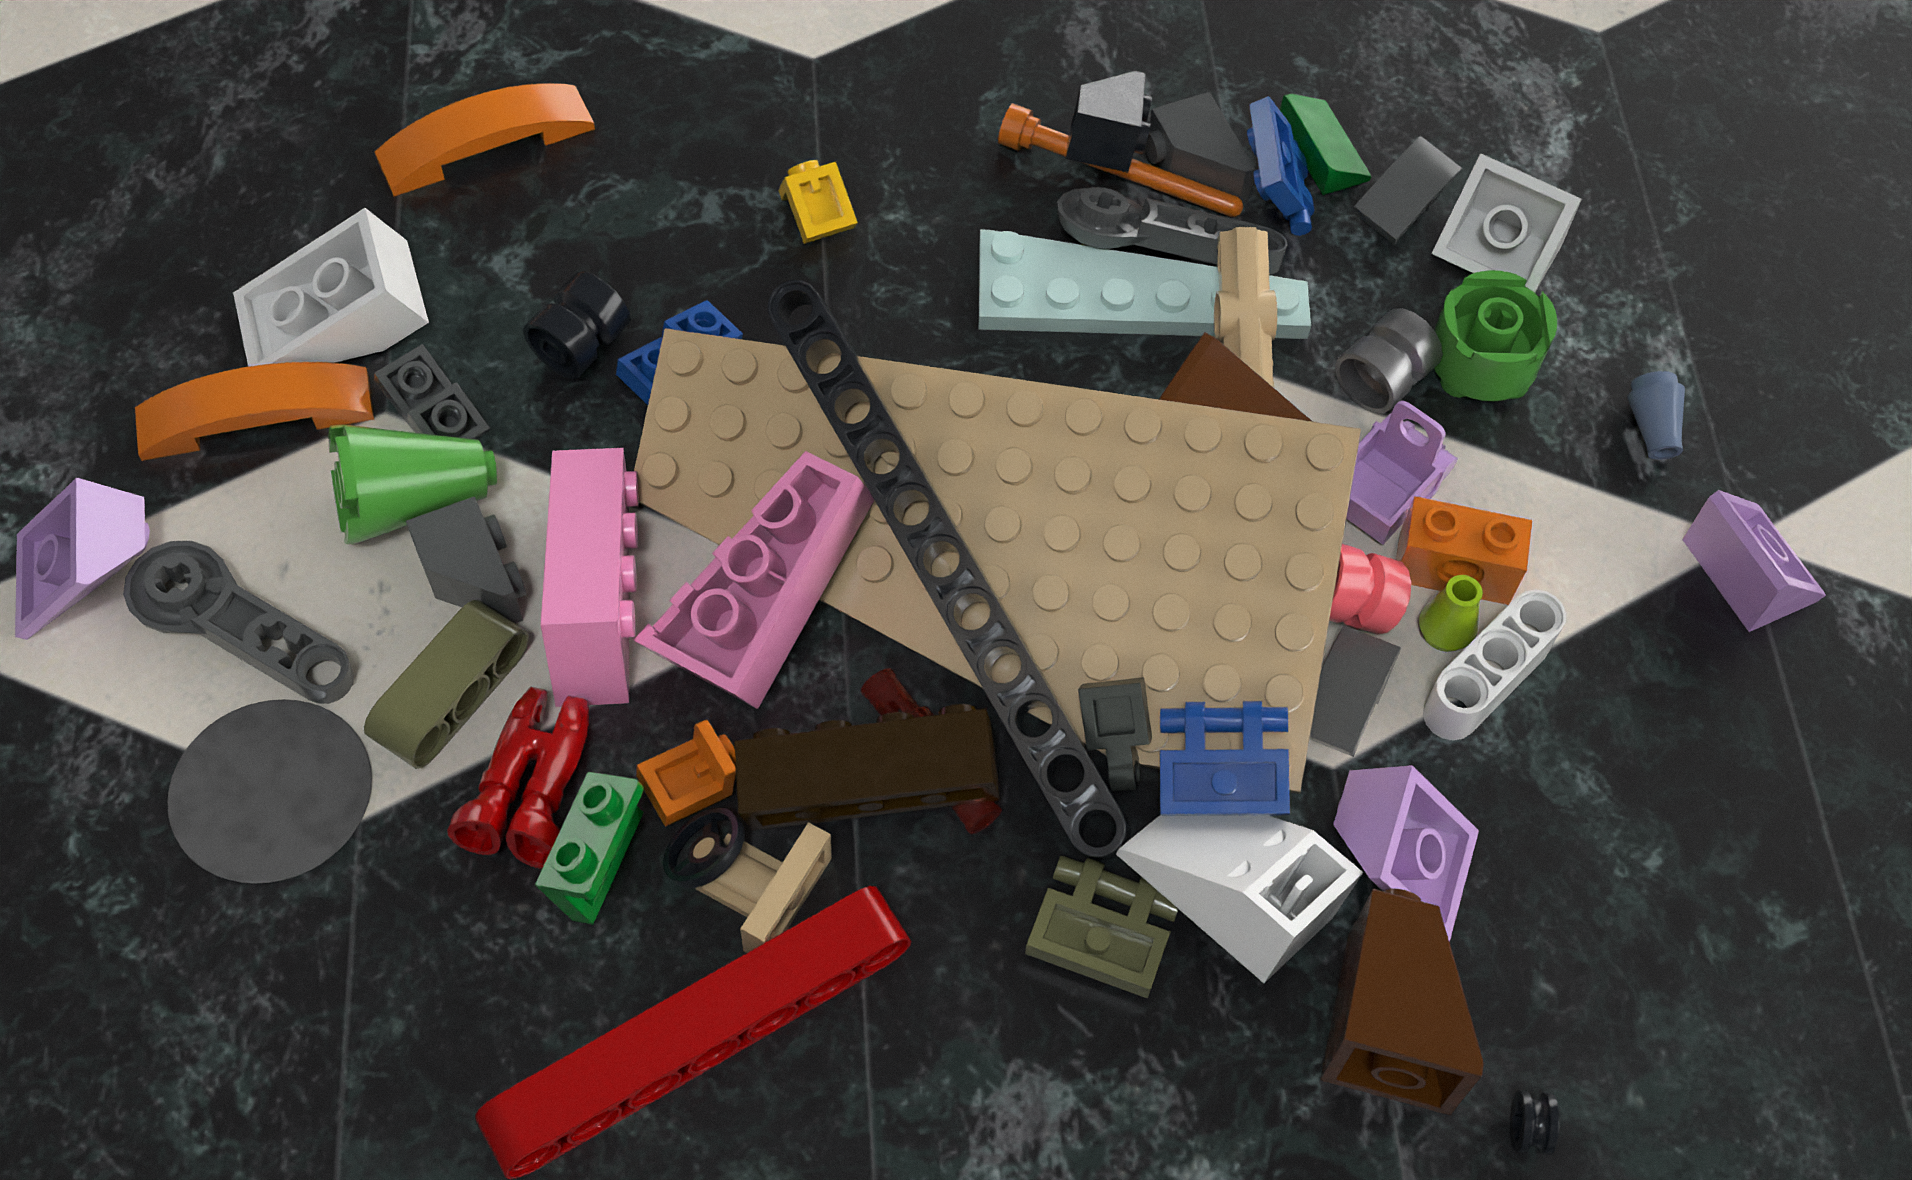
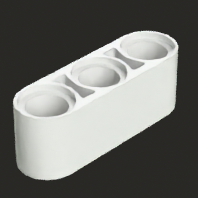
[1423,589,1566,740]

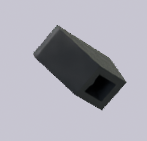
[1065,71,1152,173]

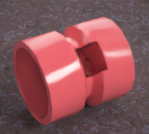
[1329,544,1411,635]

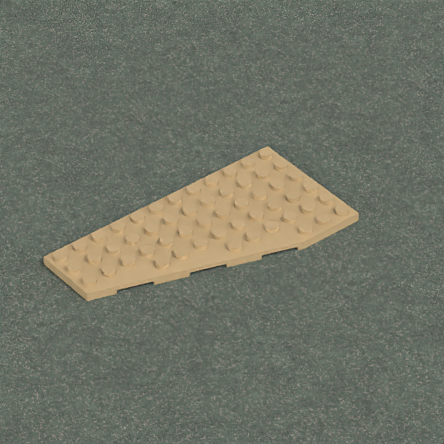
[634,328,1361,794]

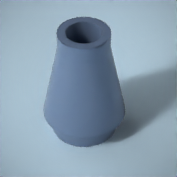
[1627,371,1685,460]

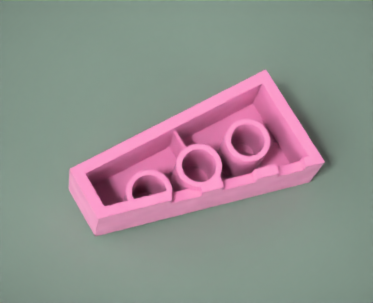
[541,448,639,707]
[634,451,874,709]

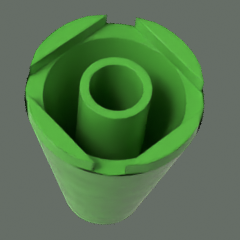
[328,424,497,544]

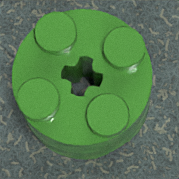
[1434,270,1557,401]

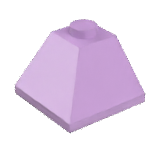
[15,478,150,640]
[1333,765,1479,941]

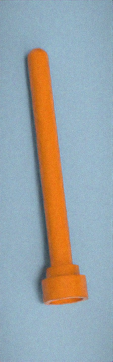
[998,103,1243,217]

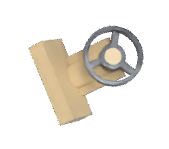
[663,808,831,953]

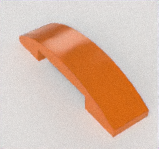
[375,83,595,196]
[135,362,375,461]

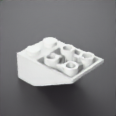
[1116,815,1364,983]

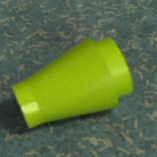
[1419,575,1483,652]

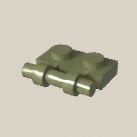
[1025,855,1178,998]

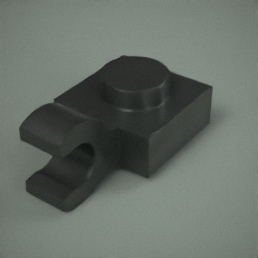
[1078,677,1152,792]

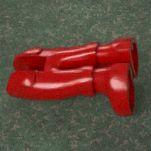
[447,686,589,869]

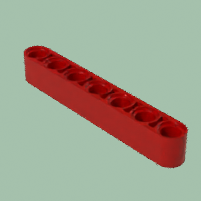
[475,886,912,1179]

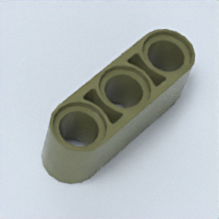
[364,600,529,769]

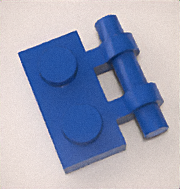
[1247,96,1315,235]
[1160,701,1290,816]

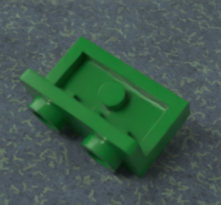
[535,772,644,925]

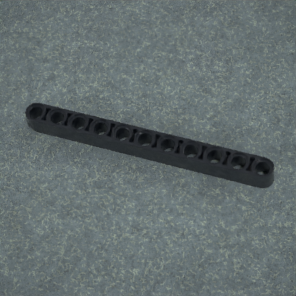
[767,280,1131,861]

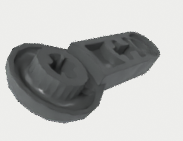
[1057,187,1288,274]
[123,541,354,704]

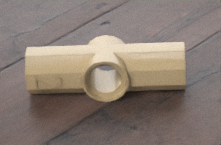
[1214,227,1277,388]

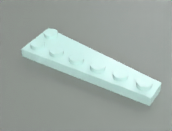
[979,230,1311,339]

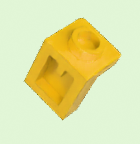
[778,160,858,244]

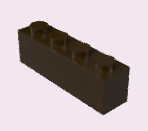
[735,704,1001,831]

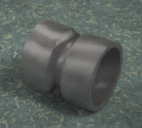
[1335,309,1443,413]

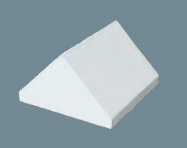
[1432,154,1582,293]

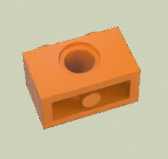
[1396,496,1532,605]

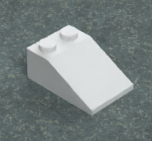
[233,208,429,367]

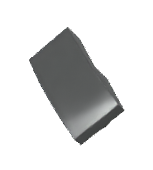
[1353,136,1462,245]
[374,344,490,440]
[1310,625,1401,757]

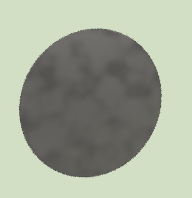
[168,699,372,884]

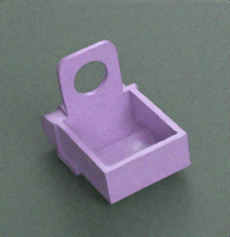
[1347,400,1458,545]

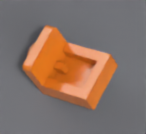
[636,719,736,827]

